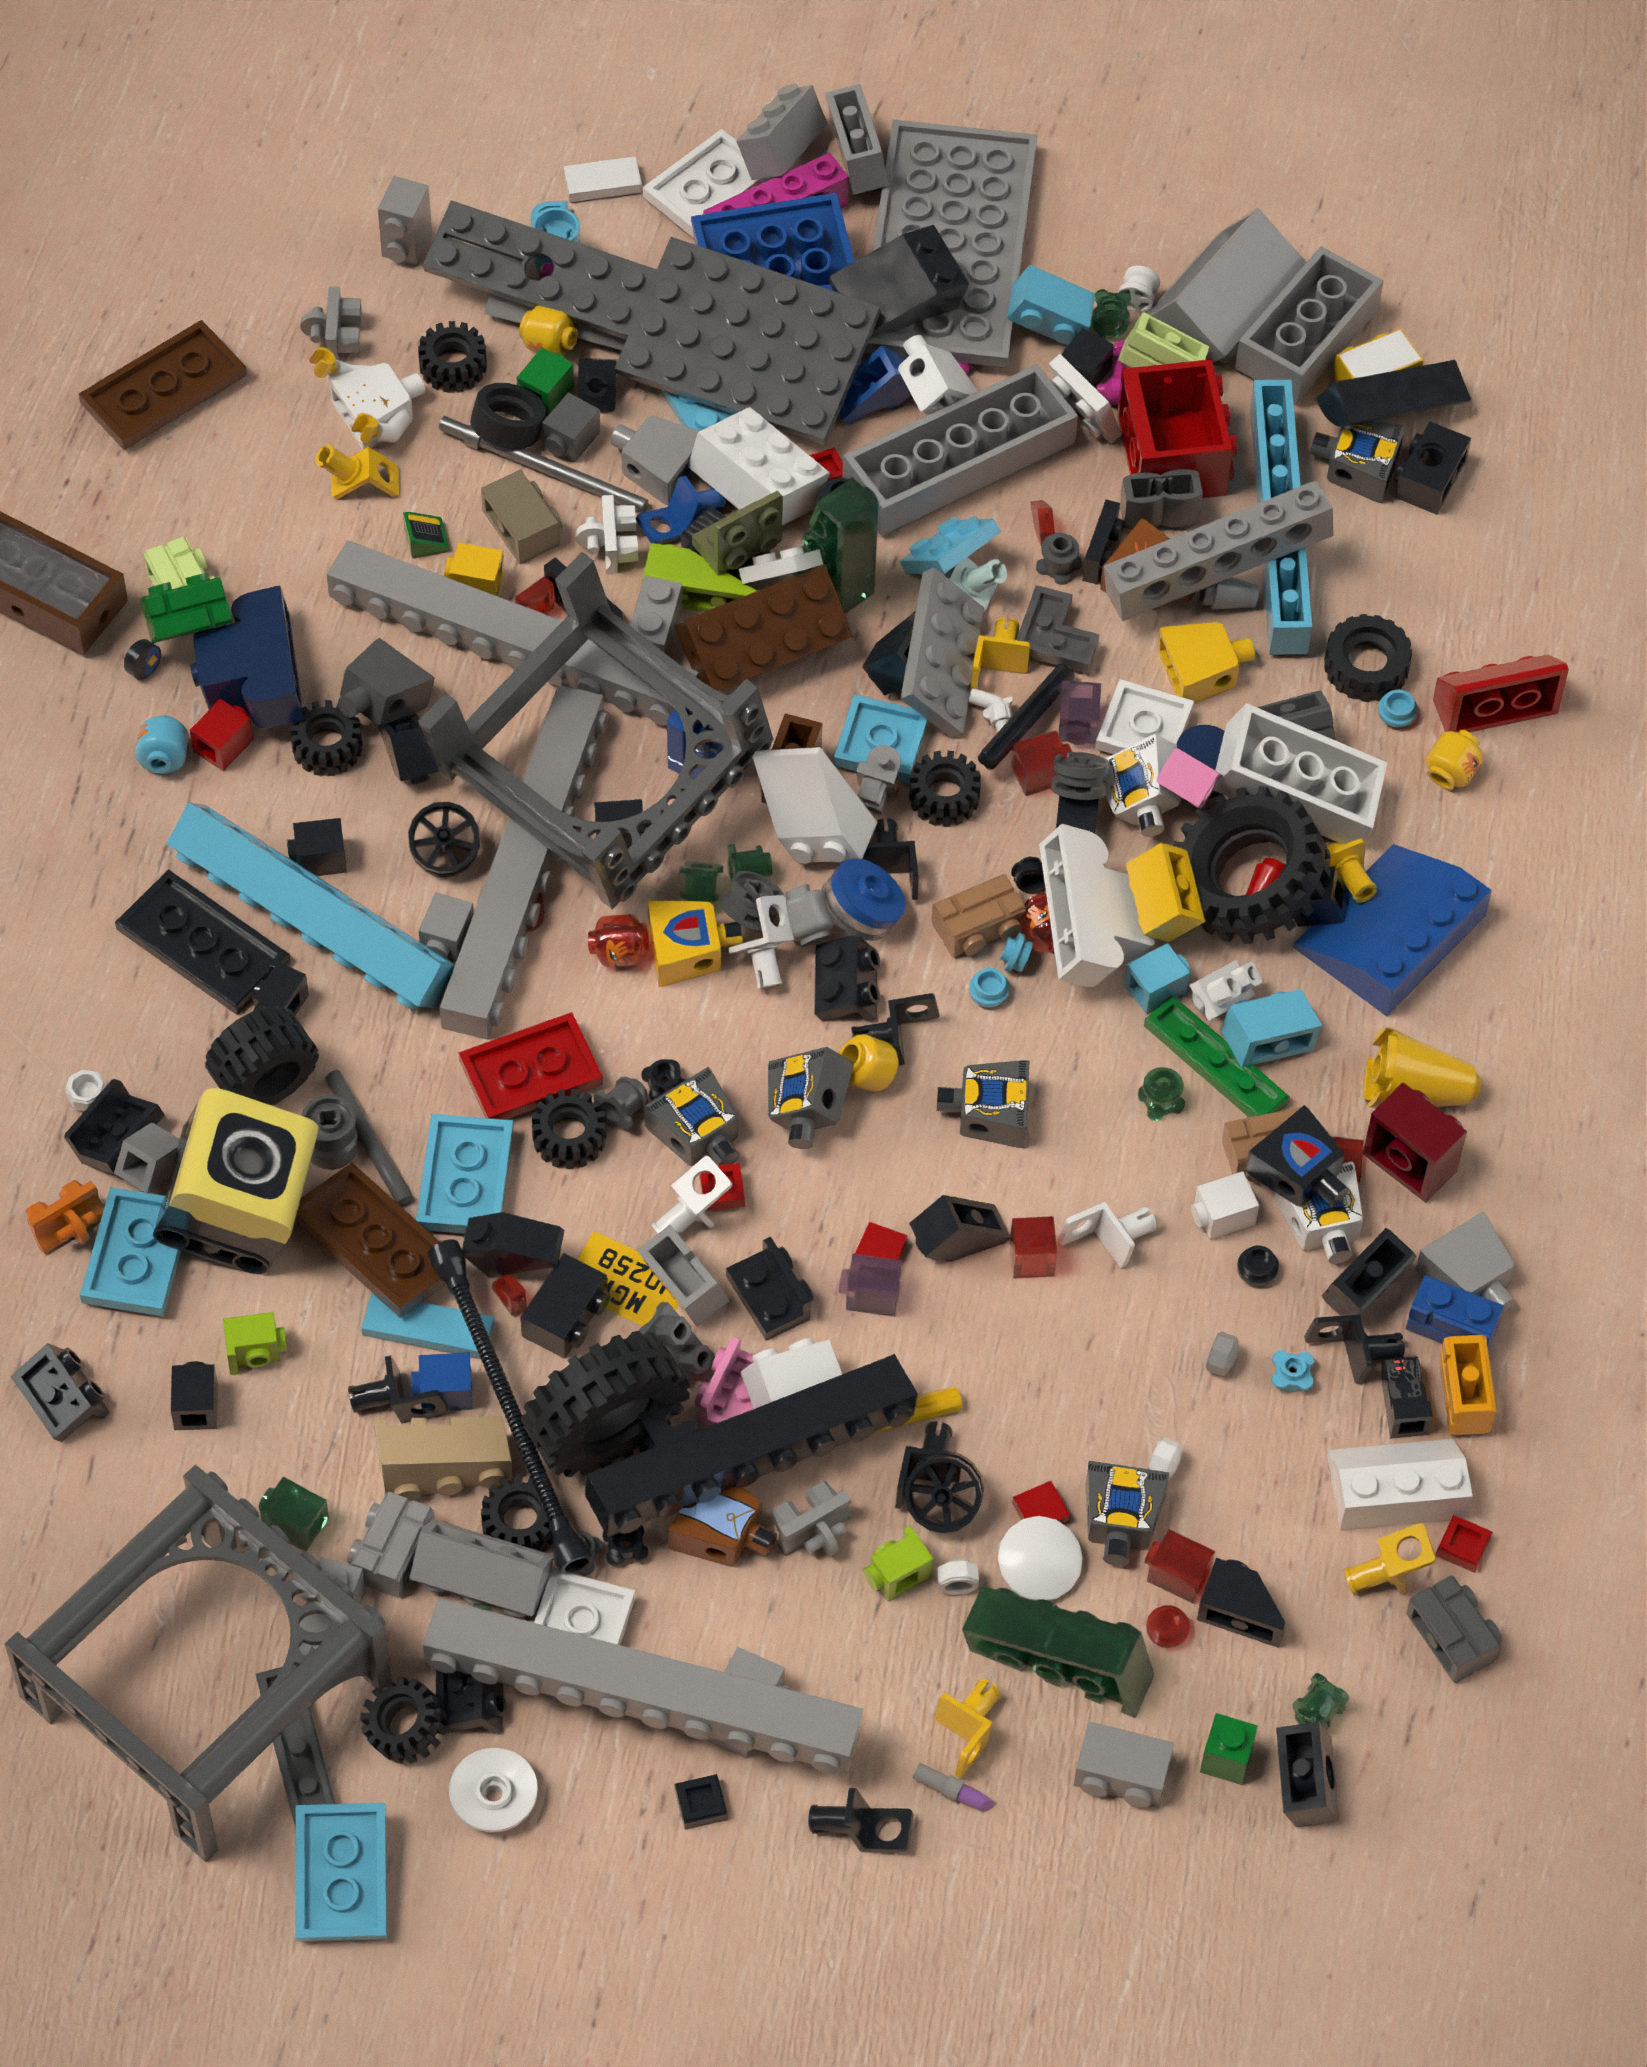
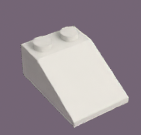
[753,747,877,864]

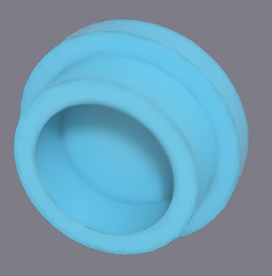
[1378,690,1418,727]
[1000,933,1033,972]
[969,968,1010,1007]

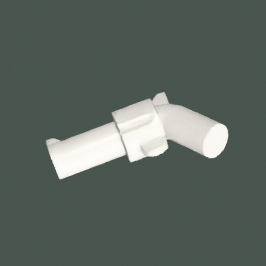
[969,688,1022,753]

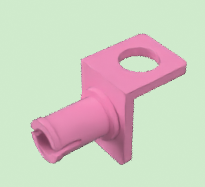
[1156,748,1222,809]

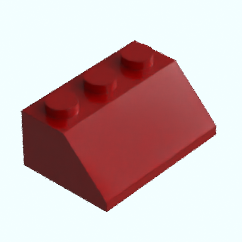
[1433,654,1569,733]

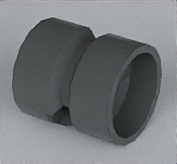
[302,1095,358,1170]

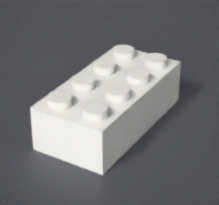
[1213,703,1388,844]

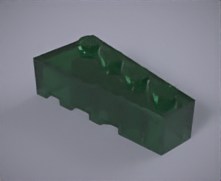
[792,477,879,614]
[962,1586,1155,1718]

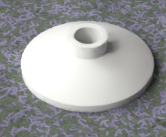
[449,1748,538,1832]

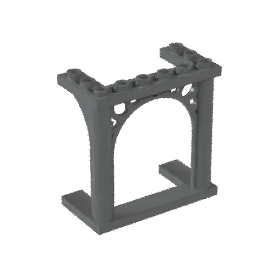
[418,552,774,910]
[5,1464,392,1862]

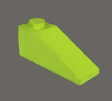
[642,543,757,612]

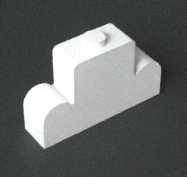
[1039,824,1155,987]

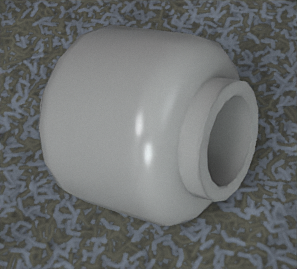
[786,884,836,947]

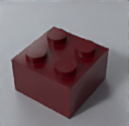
[1363,1082,1467,1203]

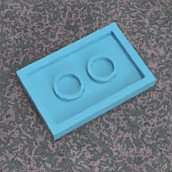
[416,1114,514,1234]
[80,1187,181,1317]
[296,1803,387,1942]

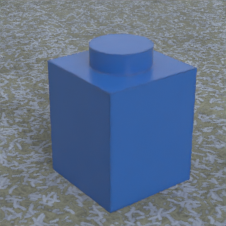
[411,1352,473,1411]

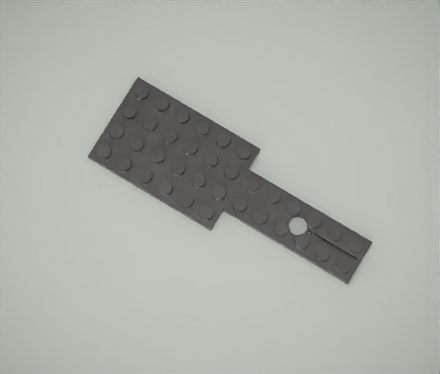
[422,200,881,445]

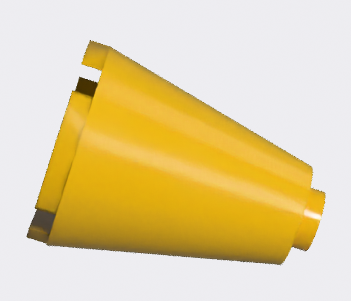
[1363,1027,1482,1109]

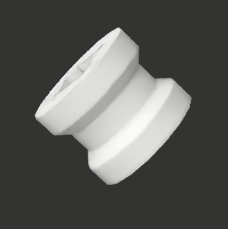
[1117,265,1160,313]

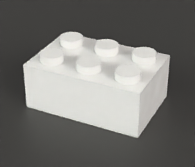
[688,407,830,526]

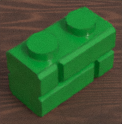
[140,572,232,644]

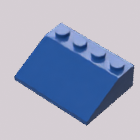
[691,193,855,291]
[1293,844,1492,1016]

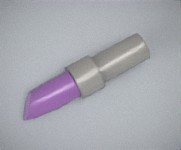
[913,1763,995,1811]

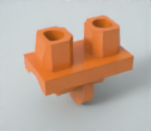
[26,1180,104,1254]

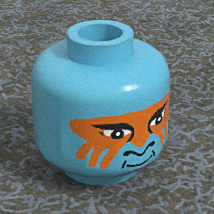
[135,715,189,774]

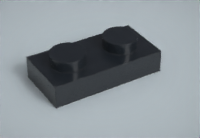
[1082,499,1125,585]

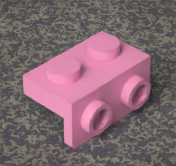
[695,1336,754,1427]

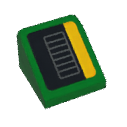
[403,512,449,558]

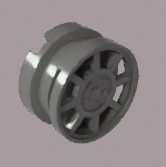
[1051,752,1109,800]
[720,871,784,931]

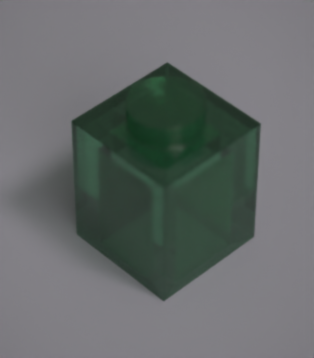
[258,1476,329,1551]

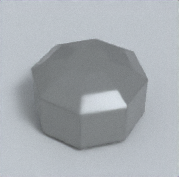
[1206,1331,1239,1376]

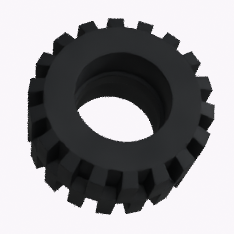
[205,1006,319,1105]

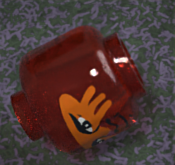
[1020,893,1055,954]
[588,914,649,967]

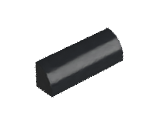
[1316,360,1471,427]

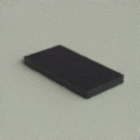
[115,869,290,1015]

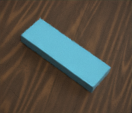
[361,1293,495,1359]

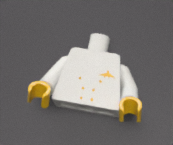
[309,347,425,450]

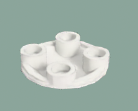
[998,1516,1083,1602]

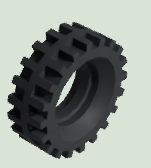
[1173,786,1331,944]
[521,1331,691,1477]

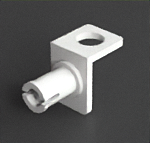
[728,895,794,989]
[651,1156,732,1235]
[1058,1202,1157,1268]

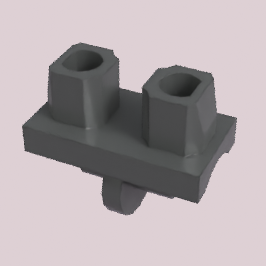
[639,1302,715,1382]

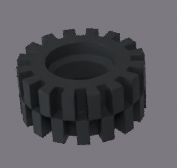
[418,321,487,393]
[290,700,363,776]
[909,750,981,827]
[532,1089,606,1169]
[481,1475,553,1552]
[360,1677,447,1764]

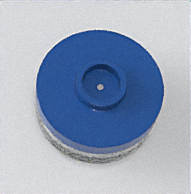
[821,858,906,941]

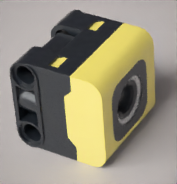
[153,1088,319,1274]

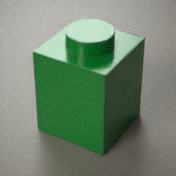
[516,348,574,416]
[1200,1713,1258,1785]

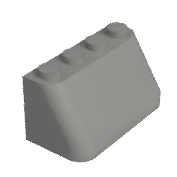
[1146,208,1307,363]

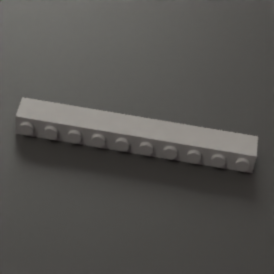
[327,540,699,725]
[440,684,609,1040]
[423,1598,863,1774]

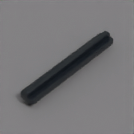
[978,664,1075,770]

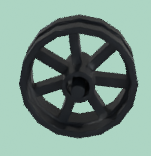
[408,802,480,877]
[904,1451,984,1533]

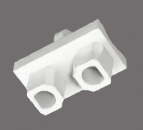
[576,495,638,574]
[1190,960,1262,1021]

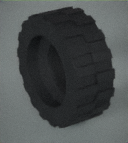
[1324,614,1412,702]

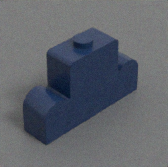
[190,585,304,728]

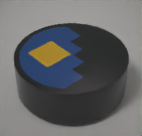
[124,639,161,680]

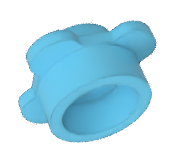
[1272,1350,1314,1392]

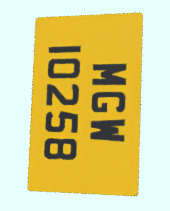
[577,1231,679,1326]

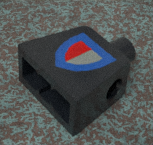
[1245,1105,1349,1207]

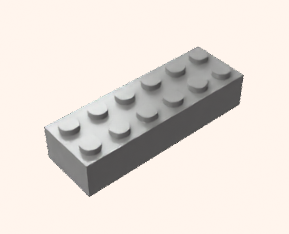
[843,364,1078,536]

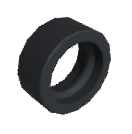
[470,383,546,449]

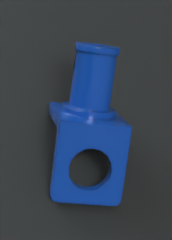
[636,476,725,544]

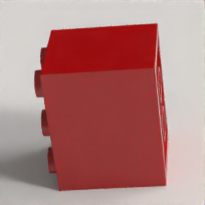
[1117,359,1237,498]

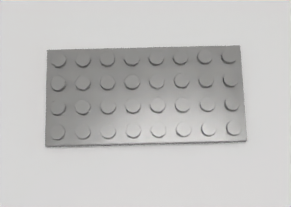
[865,120,1037,368]

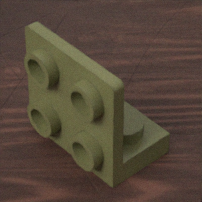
[692,491,783,575]

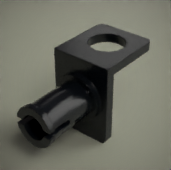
[578,358,618,411]
[862,818,919,900]
[851,993,940,1066]
[1304,1315,1405,1383]
[348,1355,448,1423]
[895,1421,961,1509]
[808,1788,914,1852]

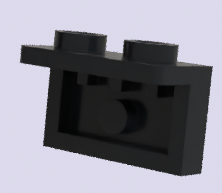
[814,933,880,1022]
[64,1079,165,1174]

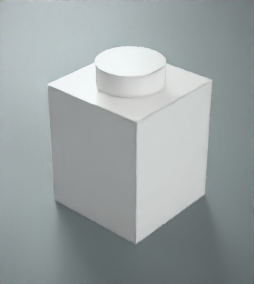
[1191,1171,1259,1240]

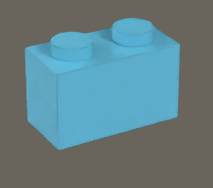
[1007,265,1095,345]
[1221,989,1322,1068]

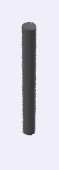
[325,1070,412,1207]

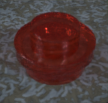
[1146,1605,1190,1648]

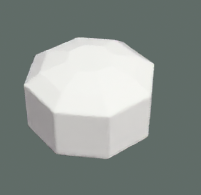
[65,1069,106,1111]
[1148,1437,1182,1480]
[937,1560,979,1595]

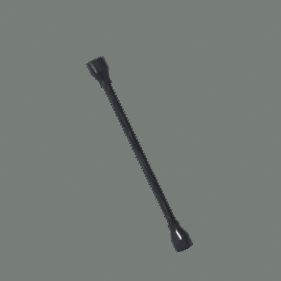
[427,1239,593,1574]

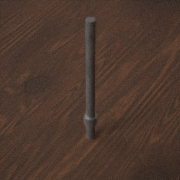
[439,416,648,513]

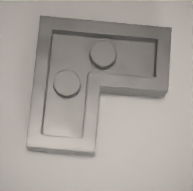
[1016,585,1100,673]

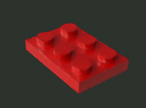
[458,1012,603,1120]

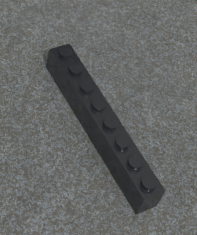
[585,1354,918,1537]

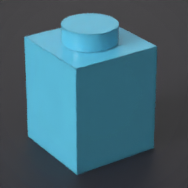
[1125,943,1191,1015]

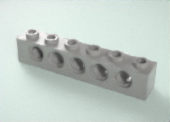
[1104,480,1334,621]

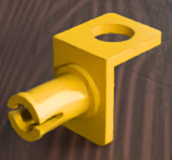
[315,444,399,499]
[970,617,1030,692]
[1327,838,1377,903]
[1344,1523,1436,1595]
[935,1679,1001,1779]

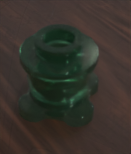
[1092,289,1131,338]
[727,844,772,881]
[679,861,724,903]
[1137,1067,1185,1121]
[1293,1673,1350,1731]

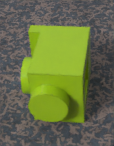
[223,1312,287,1375]
[863,1525,933,1601]

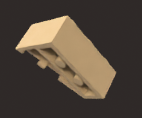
[373,1416,513,1501]

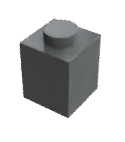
[542,393,600,463]

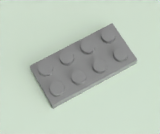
[901,568,984,738]

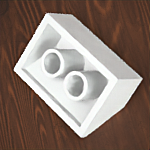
[1327,1439,1473,1530]

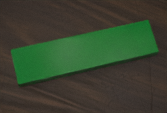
[1144,995,1290,1117]

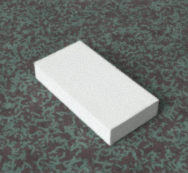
[563,156,642,202]

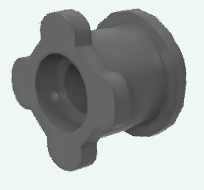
[1036,533,1082,585]
[593,1077,648,1130]

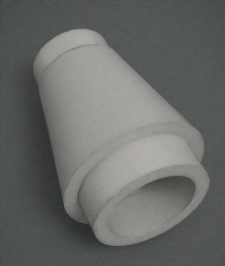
[1199,577,1259,610]

